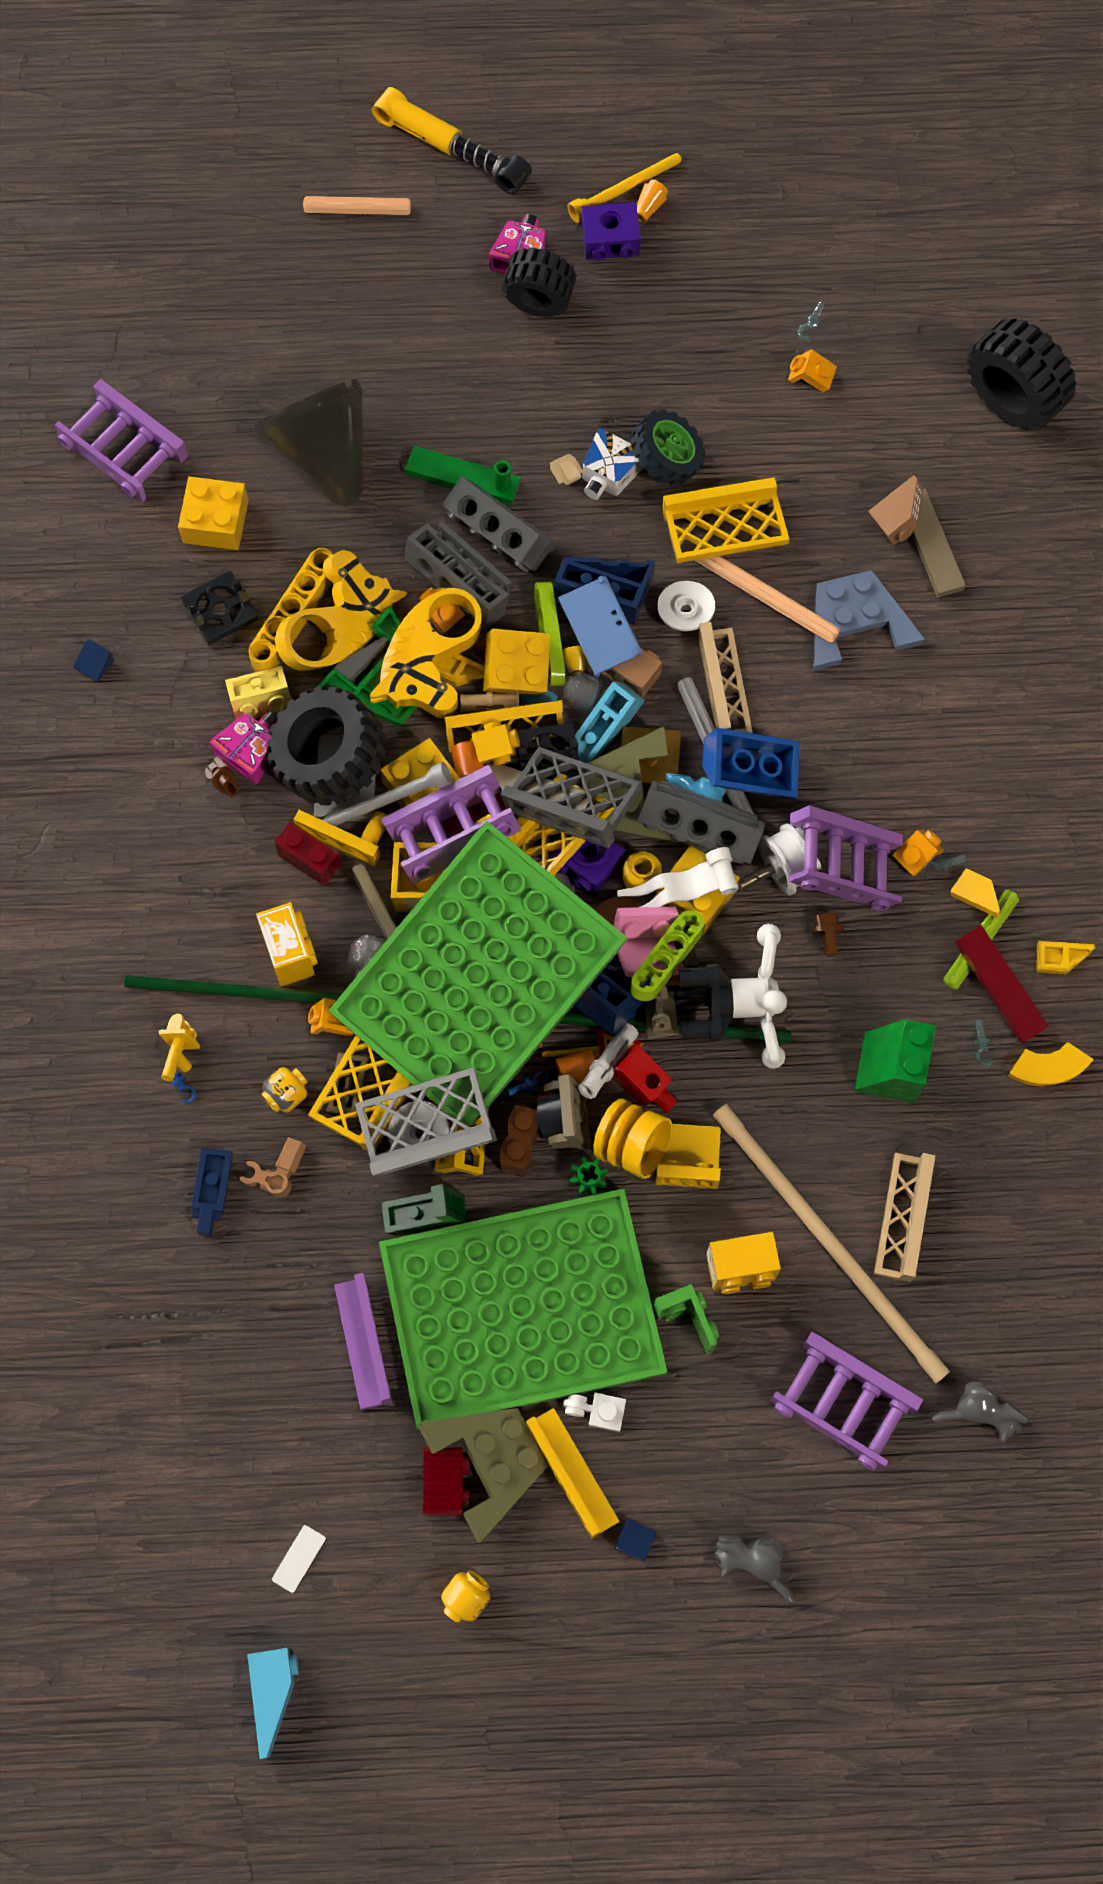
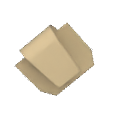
[550,454,583,485]

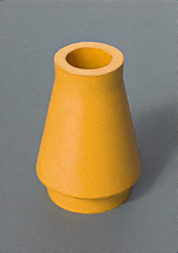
[637,180,668,223]

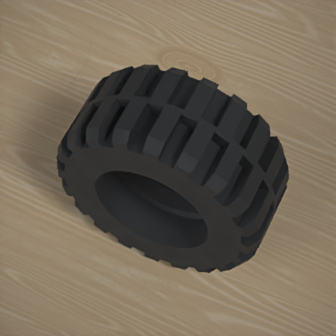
[967,318,1076,430]
[267,686,386,806]

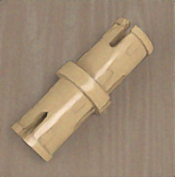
[460,691,519,713]

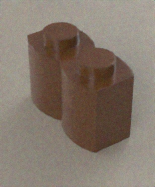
[500,1105,540,1178]

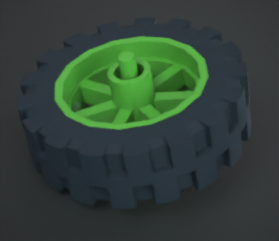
[631,409,706,486]

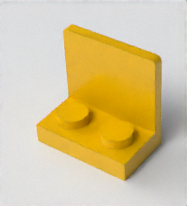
[655,1124,721,1189]

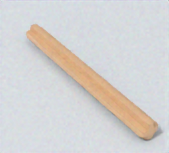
[694,548,840,643]

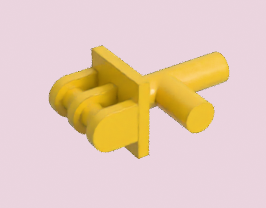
[159,1014,200,1082]

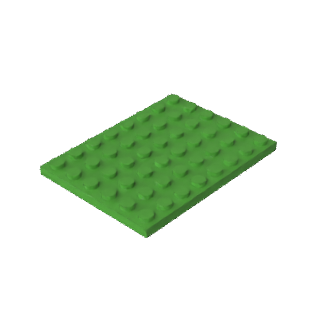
[328,820,628,1129]
[379,1189,668,1430]

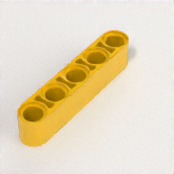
[249,548,333,672]

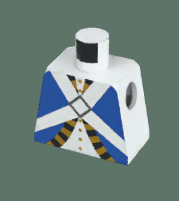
[582,428,642,500]

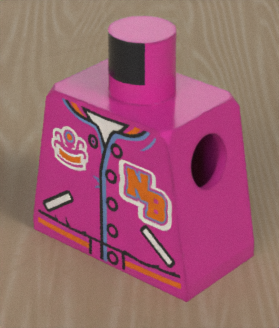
[489,214,545,274]
[209,711,278,785]

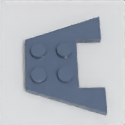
[813,570,925,671]

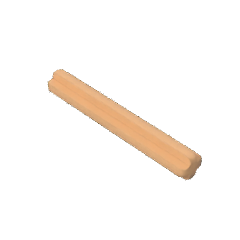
[303,196,411,215]

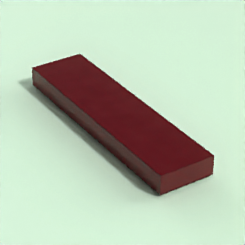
[954,925,1049,1044]

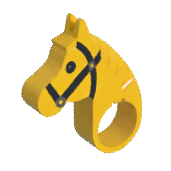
[275,550,407,671]
[370,588,481,718]

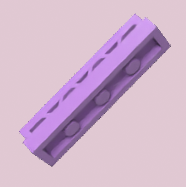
[334,1273,392,1410]

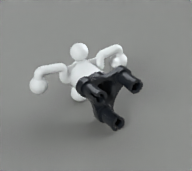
[676,924,787,1069]

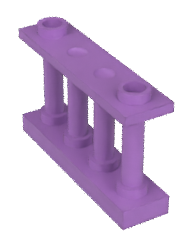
[55,379,188,502]
[382,765,521,885]
[789,805,903,911]
[770,1332,923,1470]

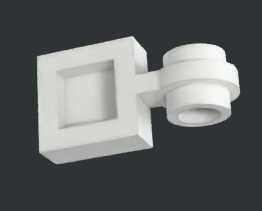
[563,1393,626,1433]

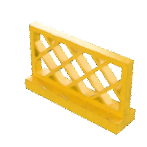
[663,477,789,563]
[515,773,614,876]
[308,1035,414,1151]

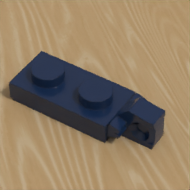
[191,1148,234,1237]

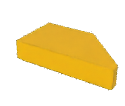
[435,654,484,687]
[950,868,1001,919]
[1037,941,1095,975]

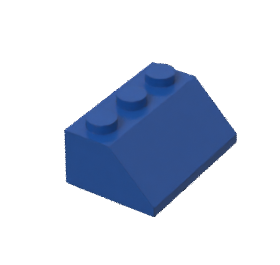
[702,728,800,800]

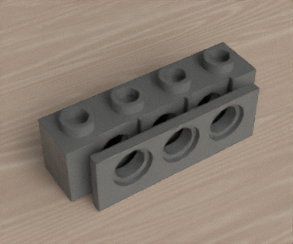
[442,476,558,573]
[404,521,512,630]
[637,780,765,864]

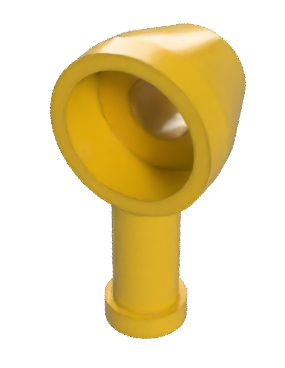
[562,646,589,675]

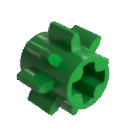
[570,1157,608,1196]

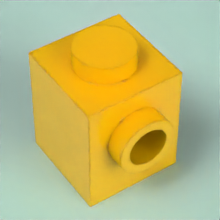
[471,721,520,766]

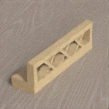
[698,622,753,734]
[874,1153,936,1282]

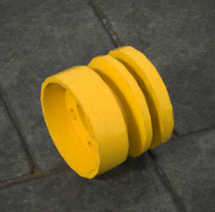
[593,1099,672,1179]

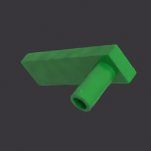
[405,446,521,506]

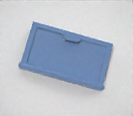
[558,576,643,677]

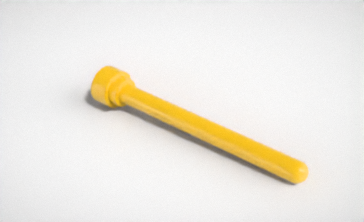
[567,153,682,223]

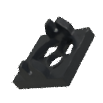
[180,570,259,646]
[517,723,580,781]

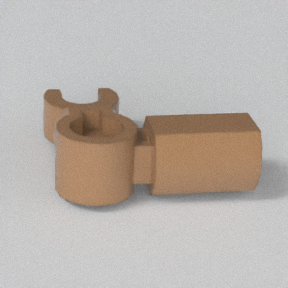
[240,1137,307,1198]

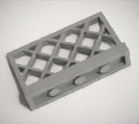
[355,1067,497,1176]

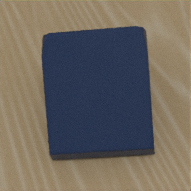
[73,638,114,683]
[614,1519,657,1563]

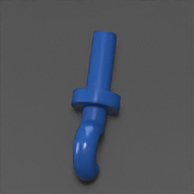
[164,1062,196,1104]
[507,1071,552,1096]

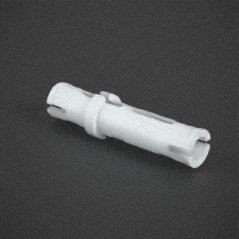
[578,1023,638,1099]

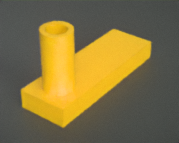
[293,810,387,867]

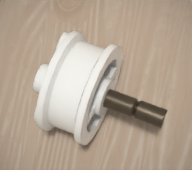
[739,823,822,896]

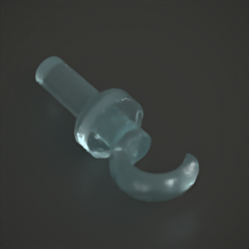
[797,301,825,340]
[921,854,966,878]
[975,1019,994,1067]

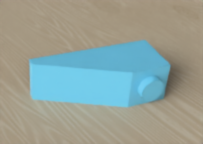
[565,682,645,763]
[247,1648,299,1759]

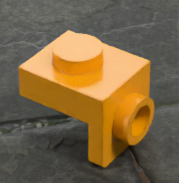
[788,349,837,393]
[419,588,465,633]
[893,830,944,876]

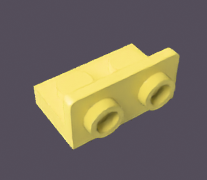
[225,666,291,719]

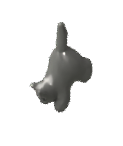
[932,1381,1029,1443]
[714,1536,794,1604]

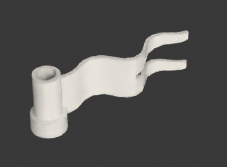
[617,847,739,907]

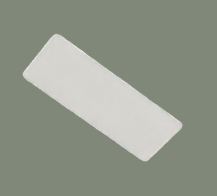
[272,1525,326,1593]

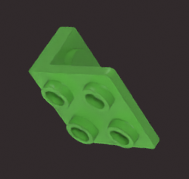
[653,1284,719,1355]

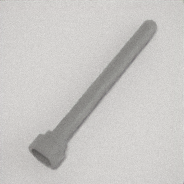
[322,762,453,826]

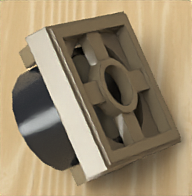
[537,1075,591,1150]

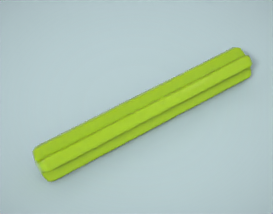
[943,890,1019,990]

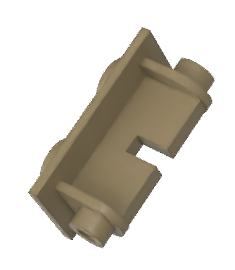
[645,986,679,1039]

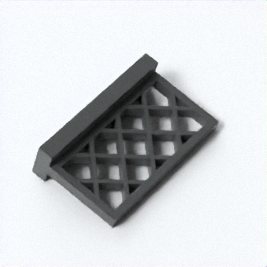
[500,747,642,849]

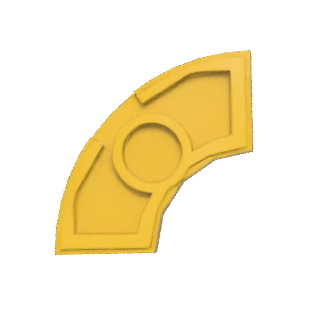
[1008,1042,1093,1087]

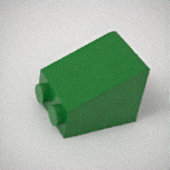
[854,1019,936,1104]

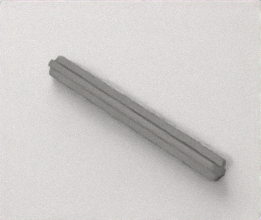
[678,677,754,814]

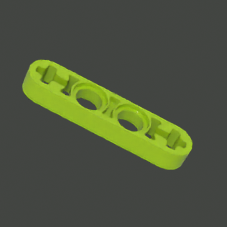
[534,581,565,686]
[630,910,705,1001]

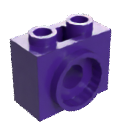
[581,202,641,260]
[549,834,625,896]

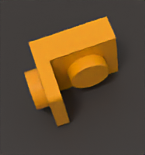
[308,998,355,1037]

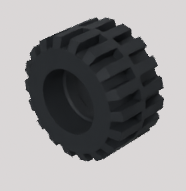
[501,248,577,317]

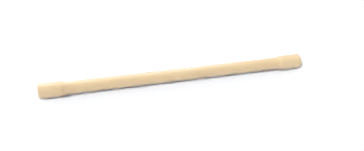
[713,1104,950,1384]

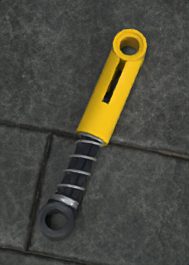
[371,87,532,195]

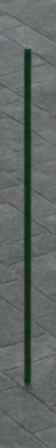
[124,975,791,1043]

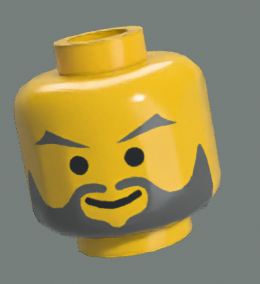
[261,1067,308,1113]

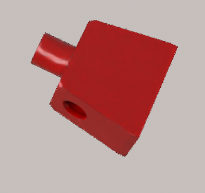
[611,1045,678,1113]

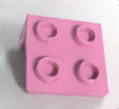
[613,907,684,977]

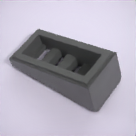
[333,637,389,686]

